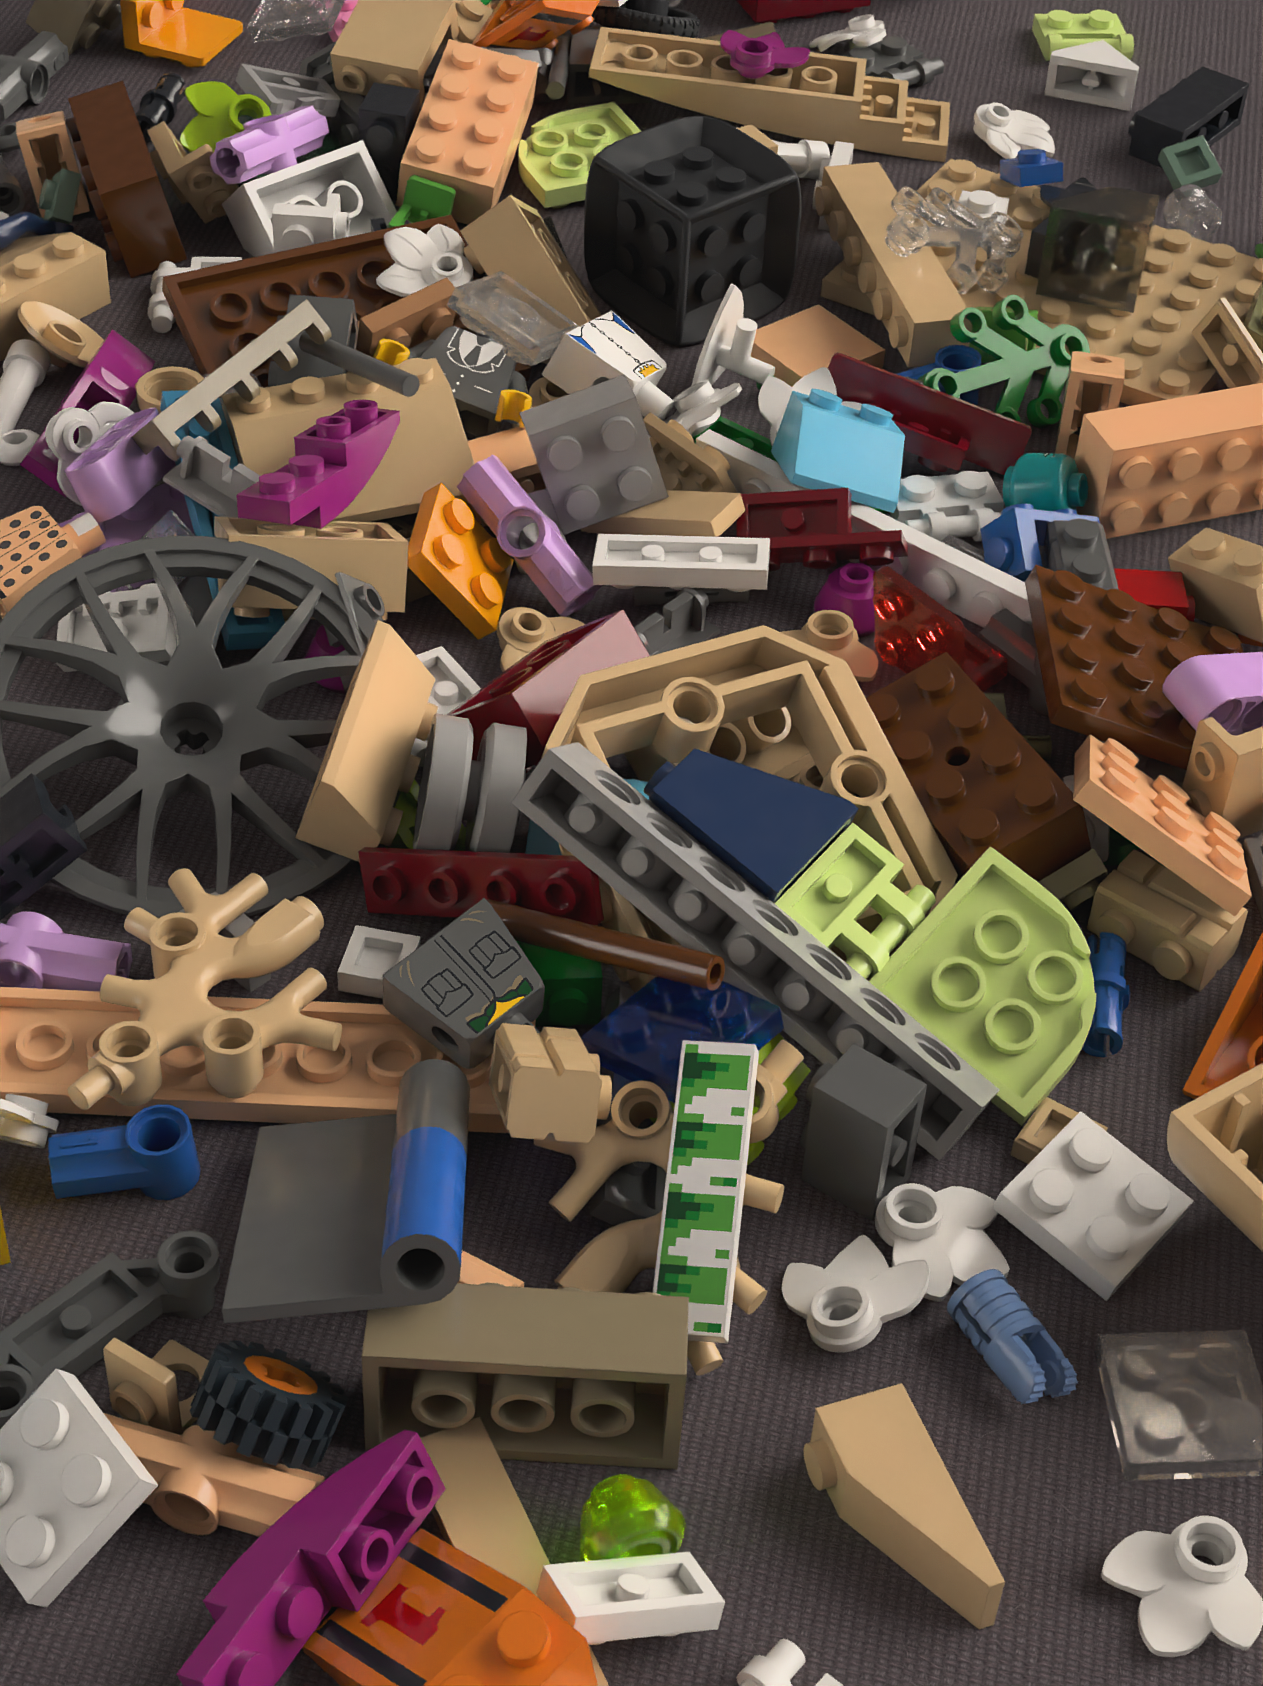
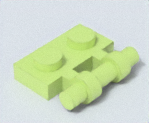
[775,823,936,979]

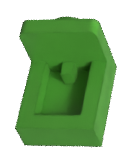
[388,175,456,228]

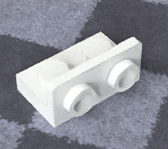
[56,583,193,672]

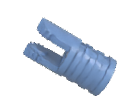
[947,1269,1078,1404]

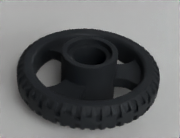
[592,0,700,38]

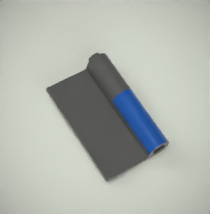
[222,1059,470,1323]

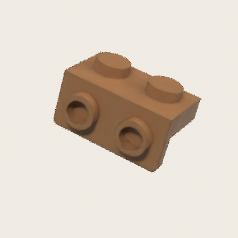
[356,277,459,357]

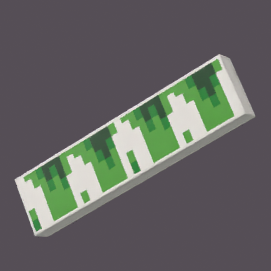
[653,1040,759,1344]

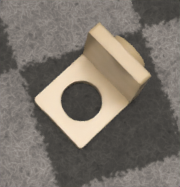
[103,1338,209,1435]

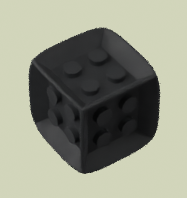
[584,116,802,346]

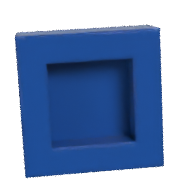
[1000,149,1063,187]

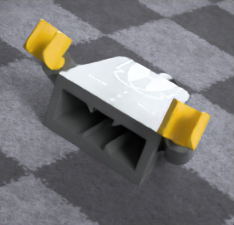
[373,322,532,440]

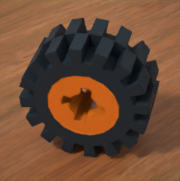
[190,1340,348,1469]

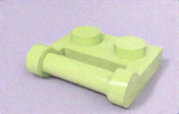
[1032,10,1134,61]

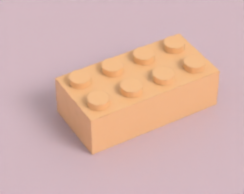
[396,39,539,224]
[1074,383,1263,539]

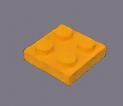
[407,483,514,640]

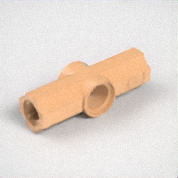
[104,1413,325,1537]

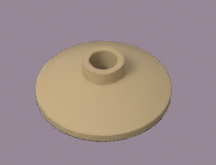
[18,301,104,368]

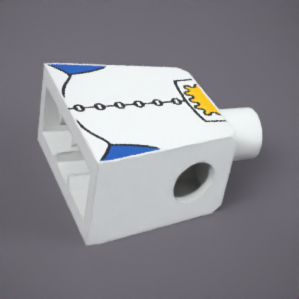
[542,311,675,421]

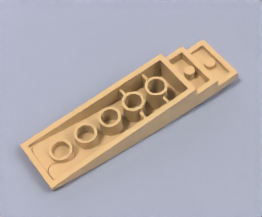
[589,27,950,163]

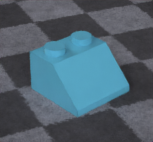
[771,389,905,513]

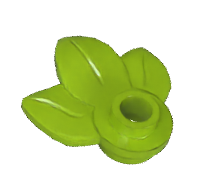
[179,81,271,152]

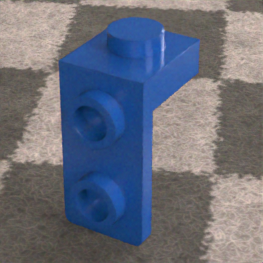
[980,503,1100,582]

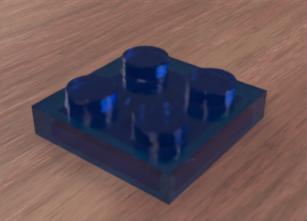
[581,977,784,1103]

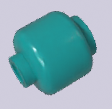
[1002,453,1088,511]

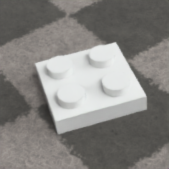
[992,1111,1194,1301]
[0,1368,158,1608]

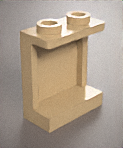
[330,0,459,106]
[1182,717,1263,839]

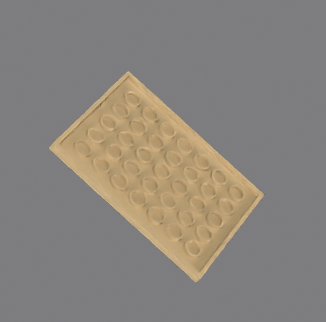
[821,159,1263,406]

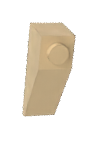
[804,1383,1005,1630]

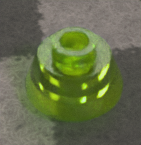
[579,1474,686,1562]

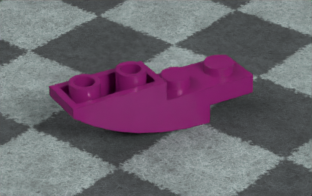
[20,329,156,498]
[236,400,400,529]
[176,1430,446,1686]

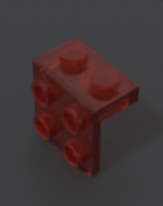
[873,565,1007,692]

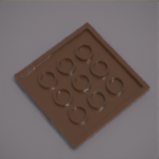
[1025,565,1244,770]

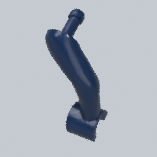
[0,212,74,252]

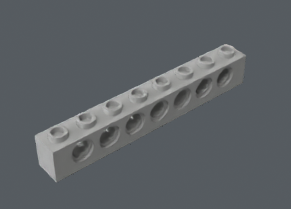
[511,742,1000,1161]

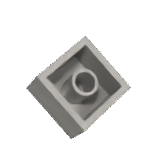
[519,375,668,535]

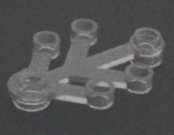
[885,187,1024,294]

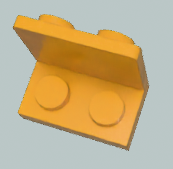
[120,0,243,67]

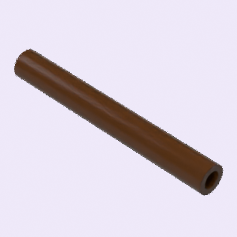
[487,899,725,991]

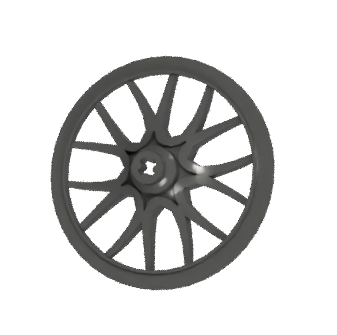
[0,536,411,918]

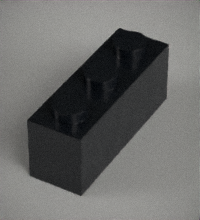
[1128,66,1249,168]

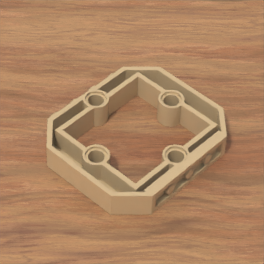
[542,625,958,1033]

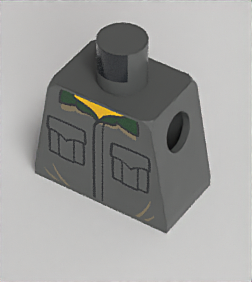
[383,898,545,1069]

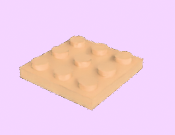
[1073,734,1252,917]

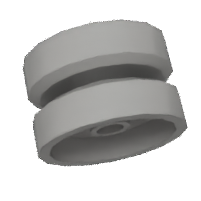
[413,713,527,853]

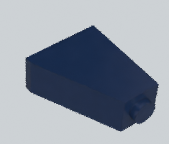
[644,748,859,904]

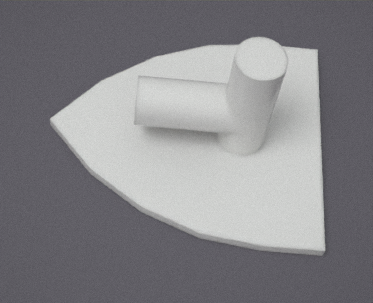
[691,284,775,386]

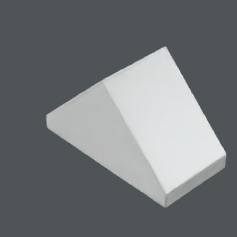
[1044,40,1139,111]

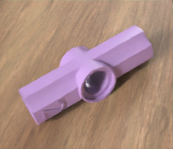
[209,105,329,185]
[457,455,601,617]
[0,912,132,991]

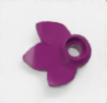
[720,30,810,79]

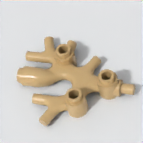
[68,868,342,1110]
[534,1040,804,1376]

